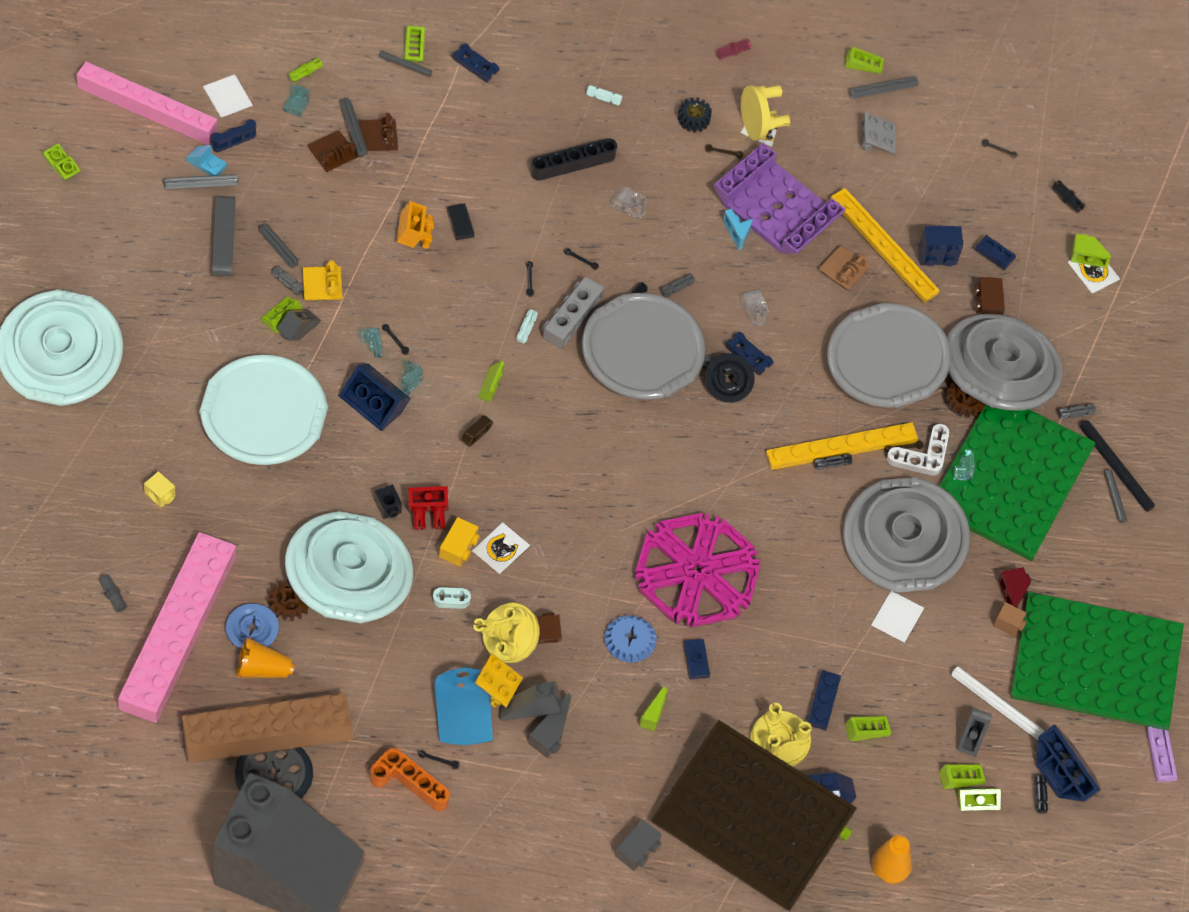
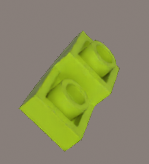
[42,143,81,181]

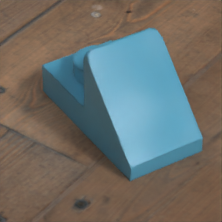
[186,145,227,176]
[723,209,753,250]

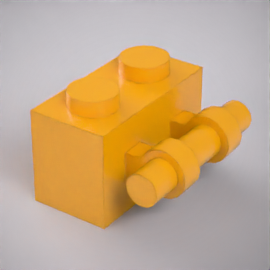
[397,201,435,249]

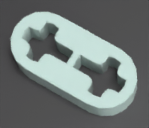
[433,587,471,609]

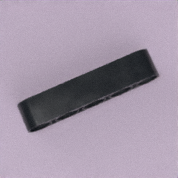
[531,138,617,181]

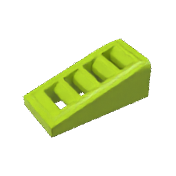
[405,26,425,62]
[844,46,884,74]
[640,687,668,731]
[845,716,892,741]
[939,764,986,789]

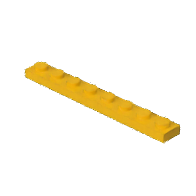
[830,188,940,303]
[766,422,918,470]

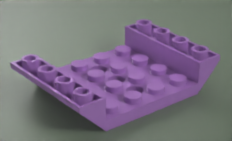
[714,143,846,254]

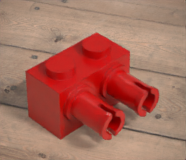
[408,486,449,530]

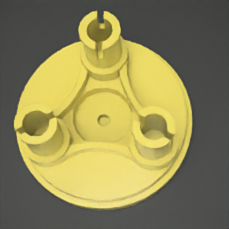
[741,85,790,141]
[473,603,540,663]
[750,703,812,767]

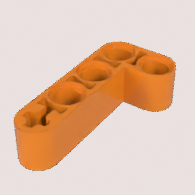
[370,748,450,811]

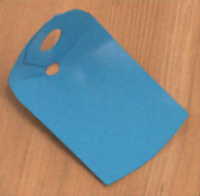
[435,667,493,745]

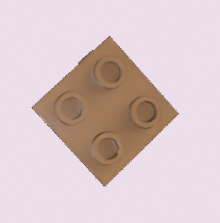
[818,245,870,290]

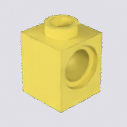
[144,471,175,508]

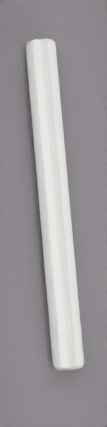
[952,666,1045,740]

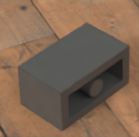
[615,819,662,871]

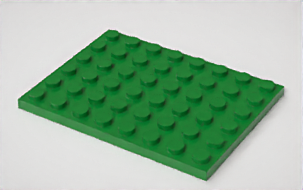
[940,405,1096,562]
[1011,592,1184,731]

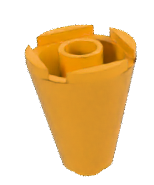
[236,637,294,678]
[871,835,913,884]

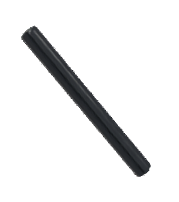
[1080,420,1155,512]

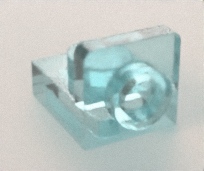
[284,85,310,118]
[360,328,382,358]
[402,360,423,395]
[953,449,975,481]

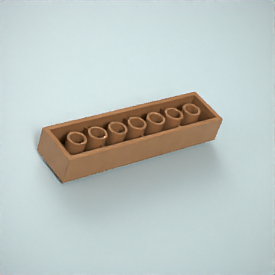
[182,693,352,763]

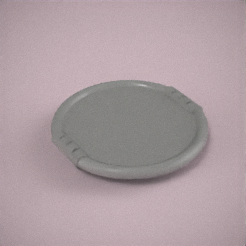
[582,293,706,400]
[827,302,951,409]
[947,314,1063,411]
[843,477,970,593]

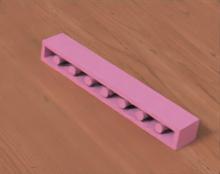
[77,62,218,145]

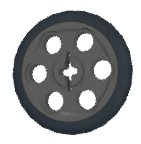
[235,747,313,799]

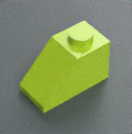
[1071,234,1111,268]

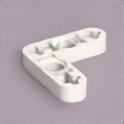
[887,424,949,476]

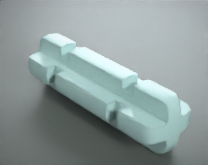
[587,85,622,105]
[516,309,538,344]

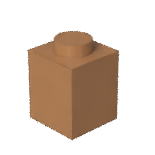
[994,602,1027,637]

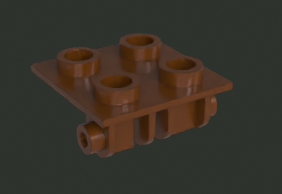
[359,113,398,151]
[307,130,359,172]

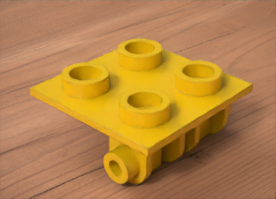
[303,260,343,300]
[475,653,523,707]

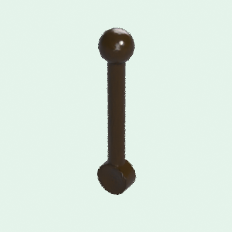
[705,144,743,158]
[885,441,924,453]

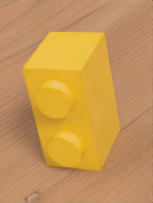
[439,517,480,567]

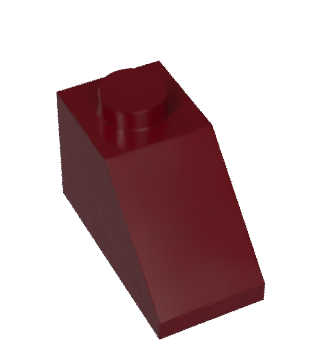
[998,567,1031,608]

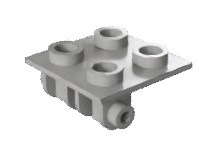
[862,112,896,154]

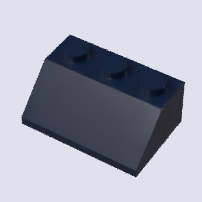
[339,364,411,431]

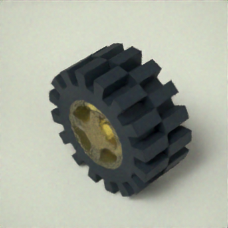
[678,97,712,133]

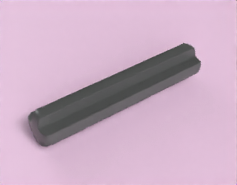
[259,223,298,268]

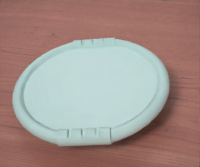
[0,289,123,406]
[199,355,329,465]
[285,511,413,624]

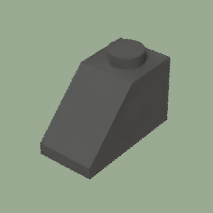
[277,309,321,341]
[957,707,992,757]

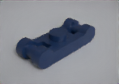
[452,43,500,82]
[212,119,256,152]
[725,332,774,375]

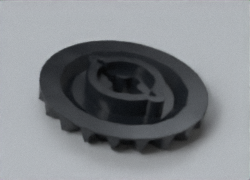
[705,353,755,403]

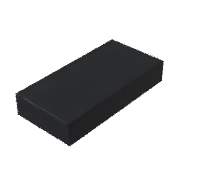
[447,203,474,240]

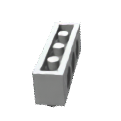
[542,276,604,350]

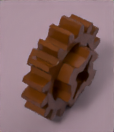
[946,382,986,418]
[268,578,310,621]

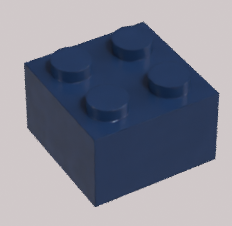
[918,226,963,266]

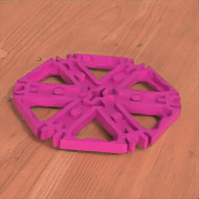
[635,513,761,627]

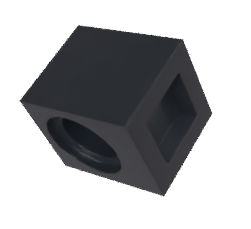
[374,484,402,519]

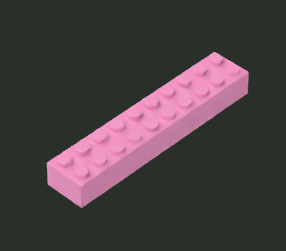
[118,532,236,724]

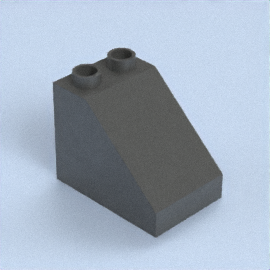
[213,773,365,912]

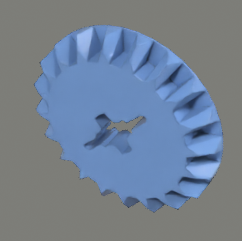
[226,604,279,649]
[604,614,657,663]

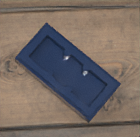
[975,235,1016,270]
[684,639,710,679]

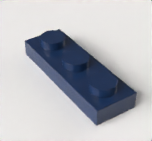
[808,670,841,731]

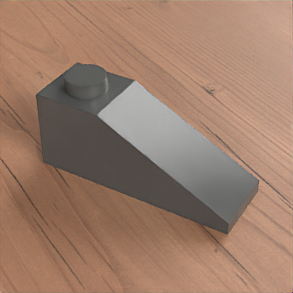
[501,681,561,721]
[528,693,571,758]

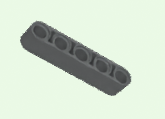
[212,196,235,277]

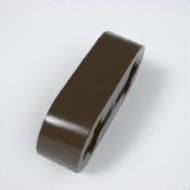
[461,415,493,447]

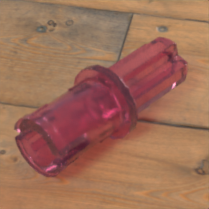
[716,38,751,59]

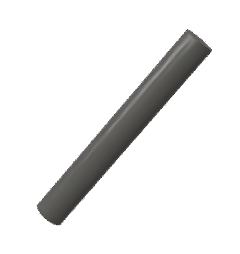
[380,51,432,77]
[1105,470,1127,523]

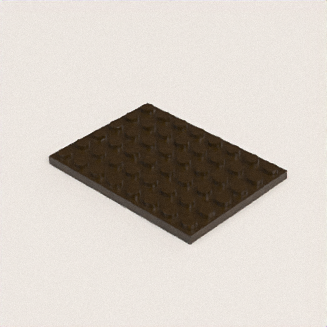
[651,720,857,912]

